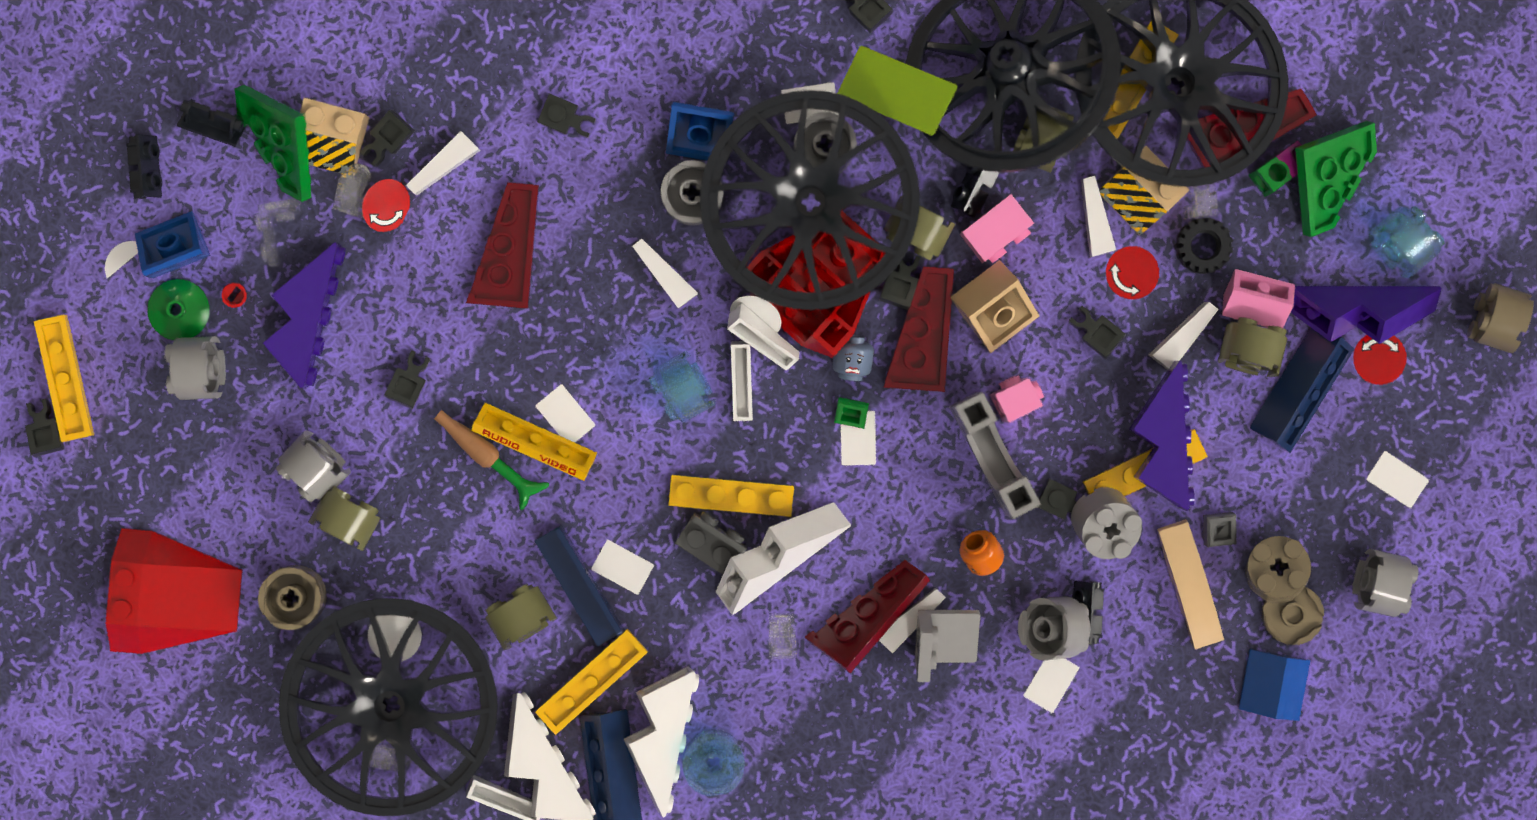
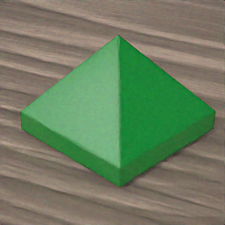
[834,397,869,429]

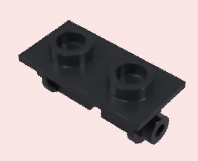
[177,99,246,147]
[126,134,162,199]
[950,166,999,218]
[1072,580,1105,645]

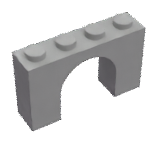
[949,392,1041,519]

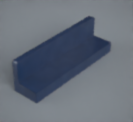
[1250,328,1354,453]
[535,525,624,647]
[579,709,642,820]

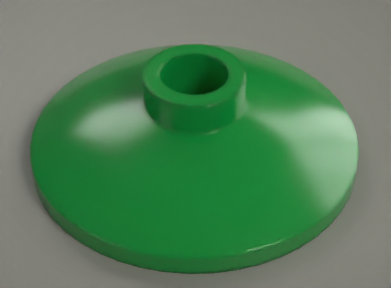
[147,279,210,340]

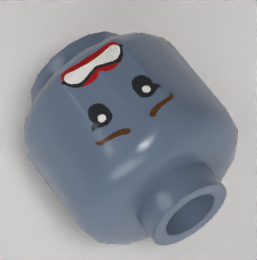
[832,334,874,381]

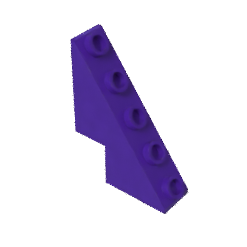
[263,242,346,389]
[1291,286,1442,344]
[1129,361,1195,511]

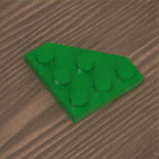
[234,84,312,202]
[1296,121,1377,237]

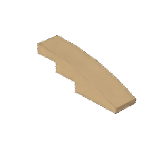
[1157,519,1224,650]

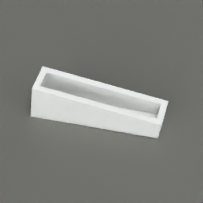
[406,131,480,195]
[1081,176,1116,258]
[632,239,698,309]
[727,302,800,371]
[1148,302,1219,370]
[731,341,753,421]
[879,588,946,653]
[465,775,541,820]

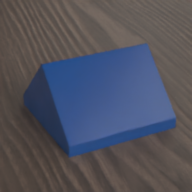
[666,102,734,161]
[135,211,211,279]
[1238,649,1311,721]

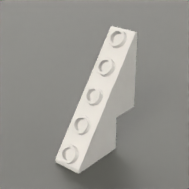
[716,502,851,615]
[624,666,699,818]
[504,692,596,820]

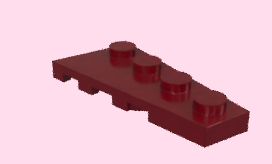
[1187,88,1317,168]
[466,182,539,309]
[883,266,954,392]
[805,560,930,673]

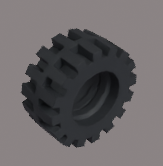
[1175,218,1233,274]

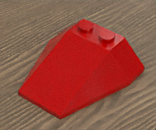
[746,211,885,358]
[106,528,243,654]

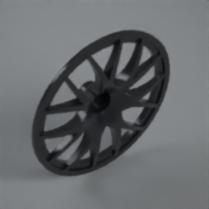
[905,0,1121,172]
[1075,0,1288,187]
[700,90,920,310]
[279,598,498,816]

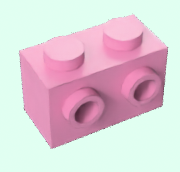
[960,194,1034,264]
[1222,269,1295,328]
[990,375,1044,423]

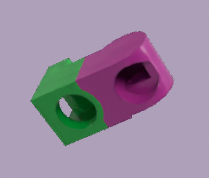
[1248,140,1302,197]

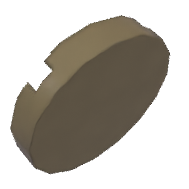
[1262,587,1324,645]

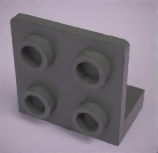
[675,511,747,574]

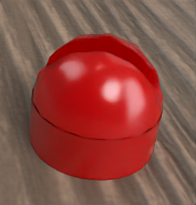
[221,282,247,308]

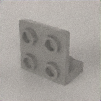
[915,610,980,682]

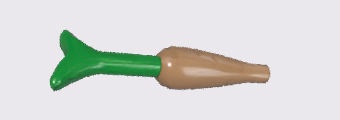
[434,410,549,510]

